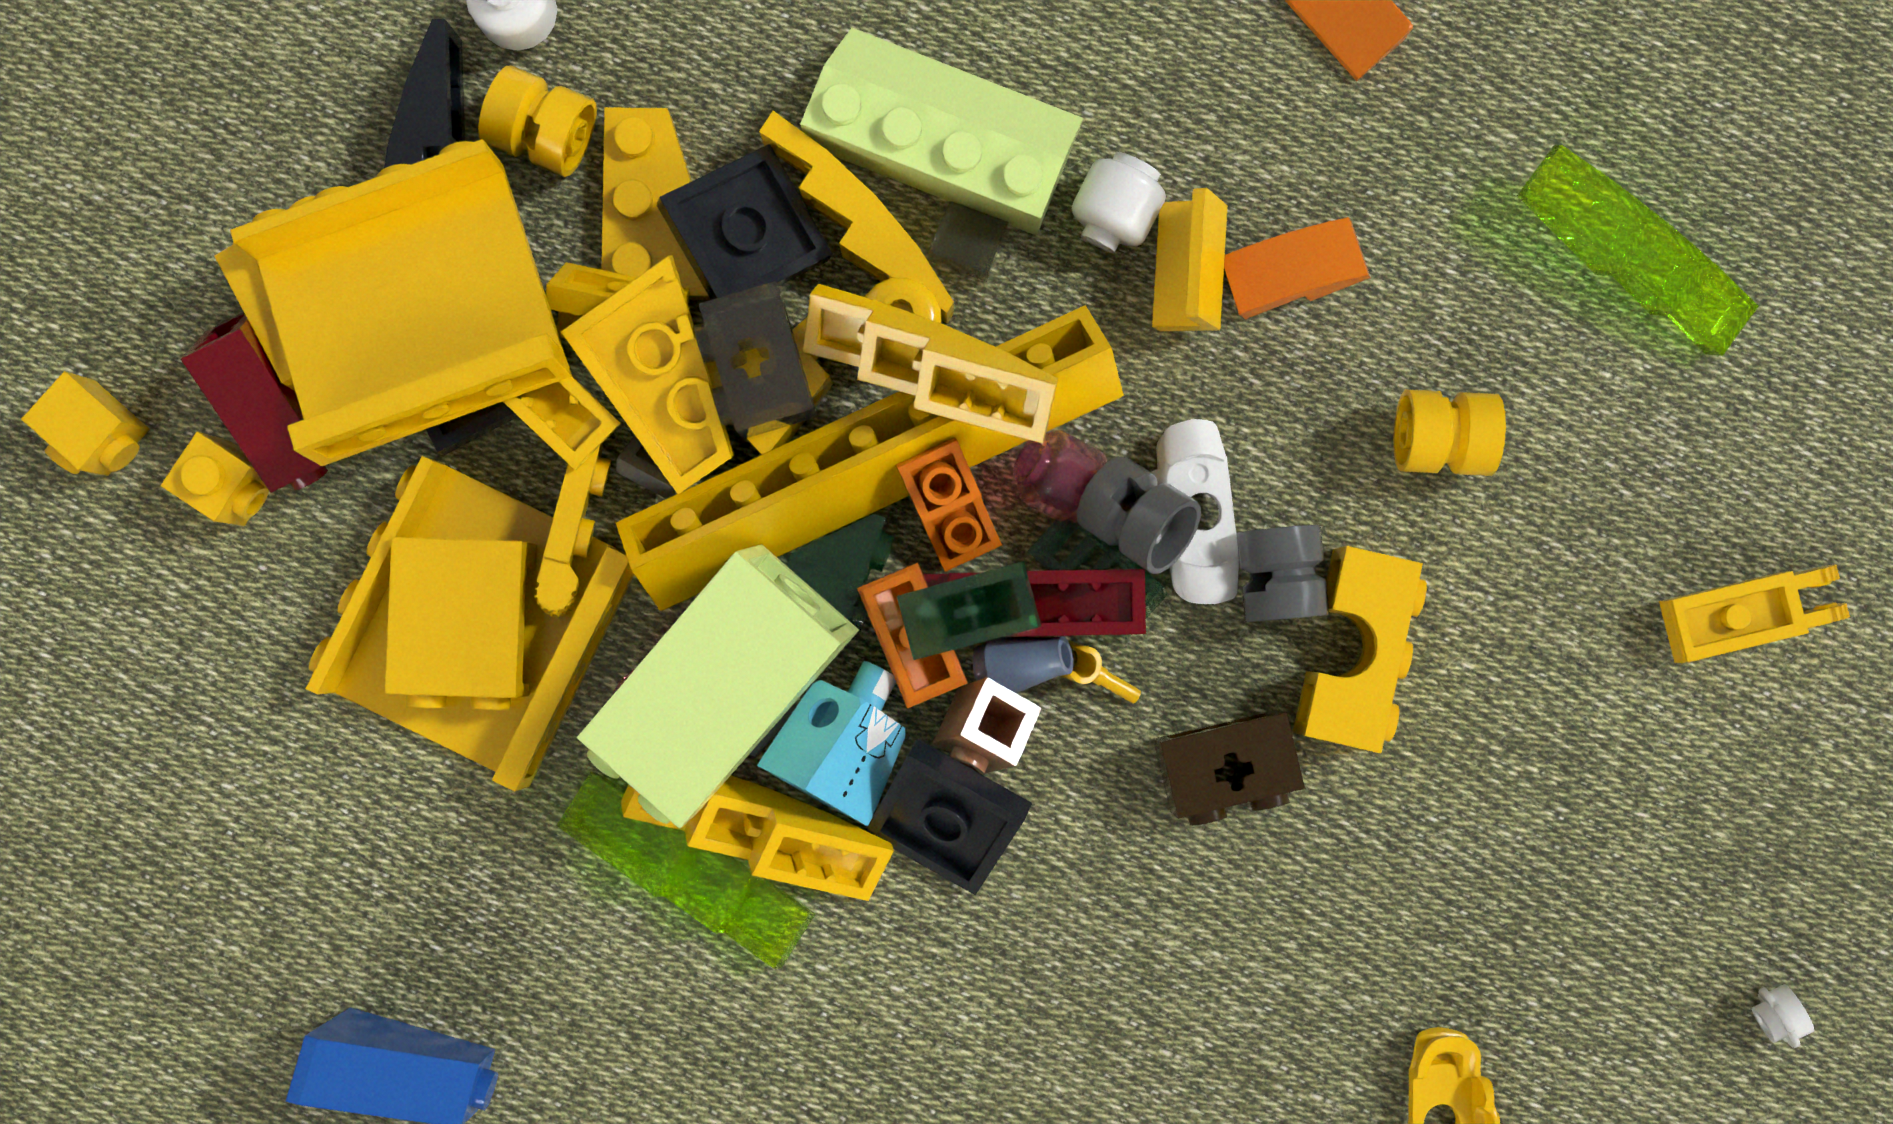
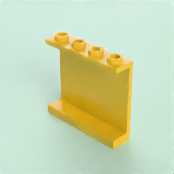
[230,139,572,466]
[305,456,634,792]

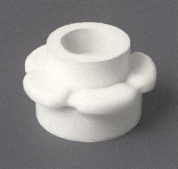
[1752,984,1814,1048]

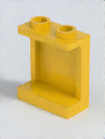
[385,537,537,710]

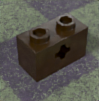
[1153,710,1305,826]

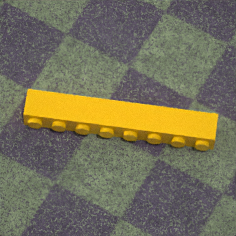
[616,305,1124,611]

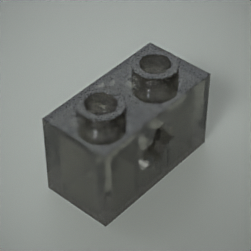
[694,281,818,439]

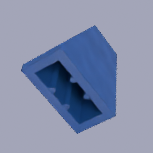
[286,1007,498,1124]

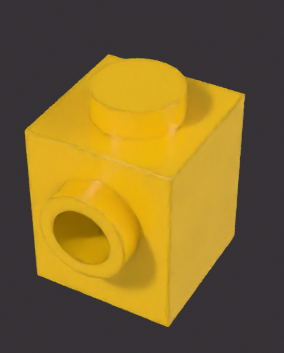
[21,371,150,476]
[160,432,269,526]

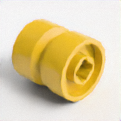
[478,65,597,177]
[1393,389,1506,476]

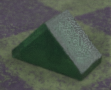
[897,561,1042,660]

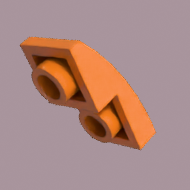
[1224,217,1371,319]
[896,437,1002,572]

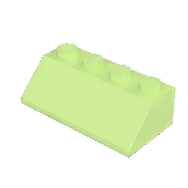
[800,27,1083,236]

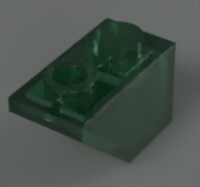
[787,514,895,632]

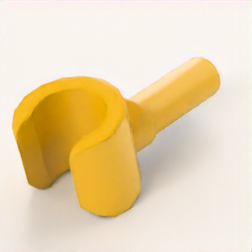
[1060,641,1141,704]

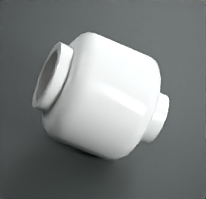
[466,0,557,51]
[1072,152,1166,253]

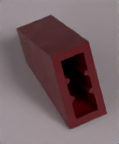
[181,312,328,493]

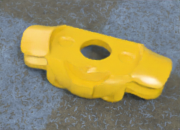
[1408,1027,1500,1124]

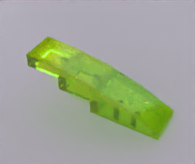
[1517,145,1759,356]
[556,771,816,969]

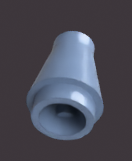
[973,636,1073,693]

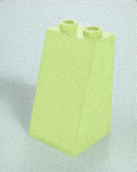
[577,544,859,829]

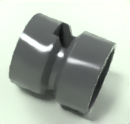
[1077,456,1201,574]
[1236,525,1329,622]

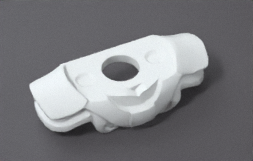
[1151,419,1239,604]

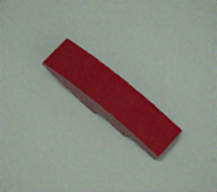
[884,569,1146,637]

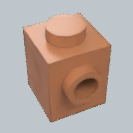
[932,677,1041,775]

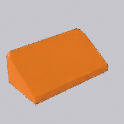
[1284,0,1413,82]
[857,562,968,708]

